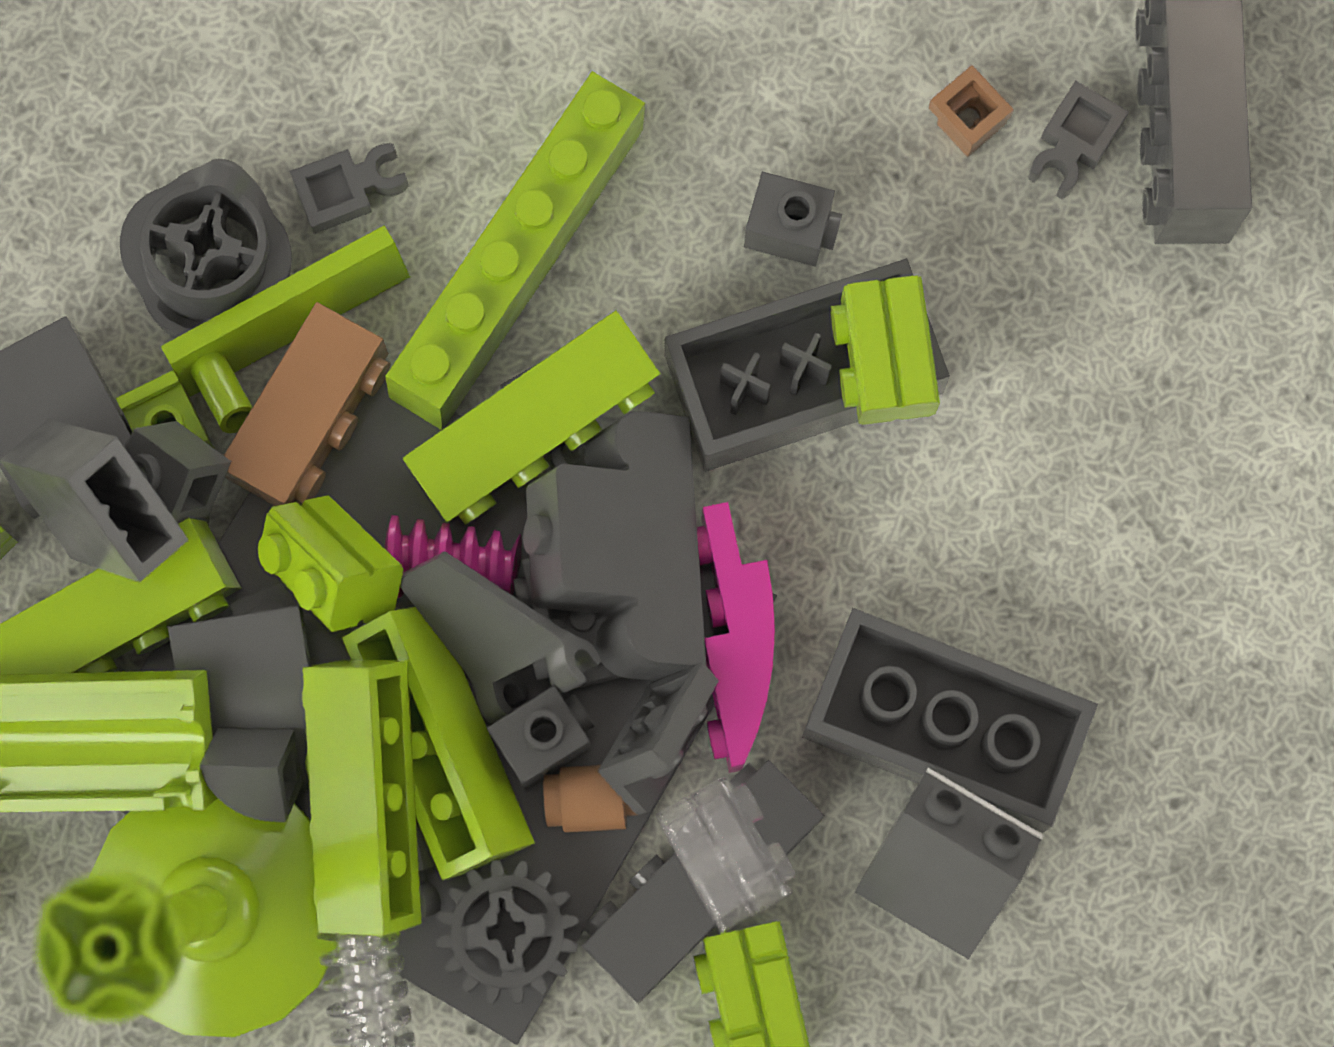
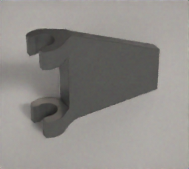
[400,551,601,724]

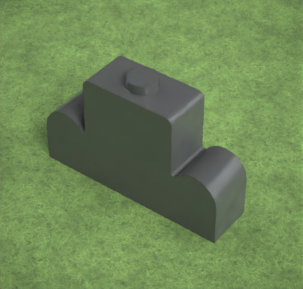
[523,411,706,680]

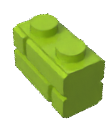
[831,275,940,425]
[258,495,403,632]
[693,921,810,1047]

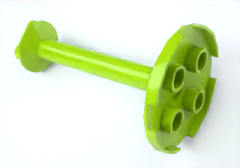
[36,799,345,1038]

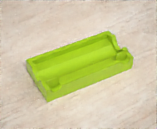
[0,670,218,813]

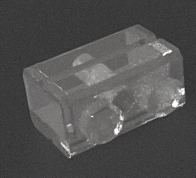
[656,776,796,935]

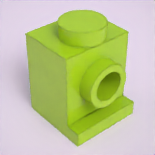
[116,370,215,449]

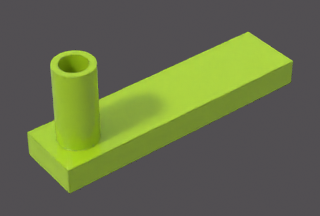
[161,225,410,433]

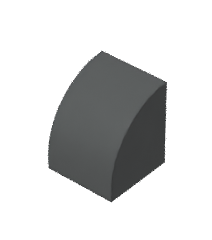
[200,728,302,822]

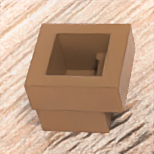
[928,65,1014,157]

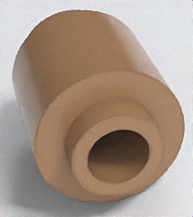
[544,765,638,833]

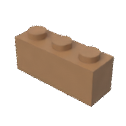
[224,302,391,506]

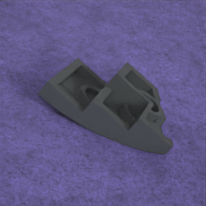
[168,606,311,791]

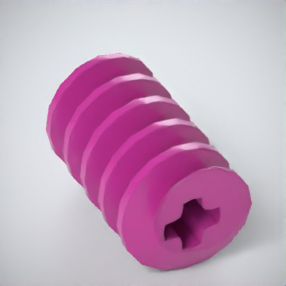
[384,515,522,598]

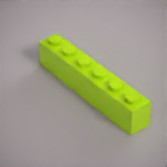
[385,71,645,430]

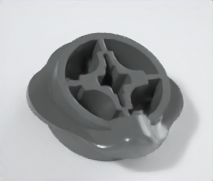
[120,158,292,339]

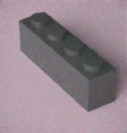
[582,760,825,1004]

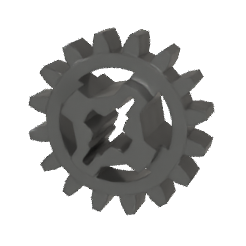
[435,860,579,1004]

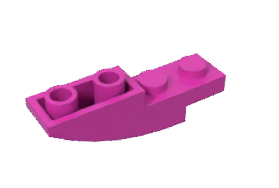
[697,502,775,773]

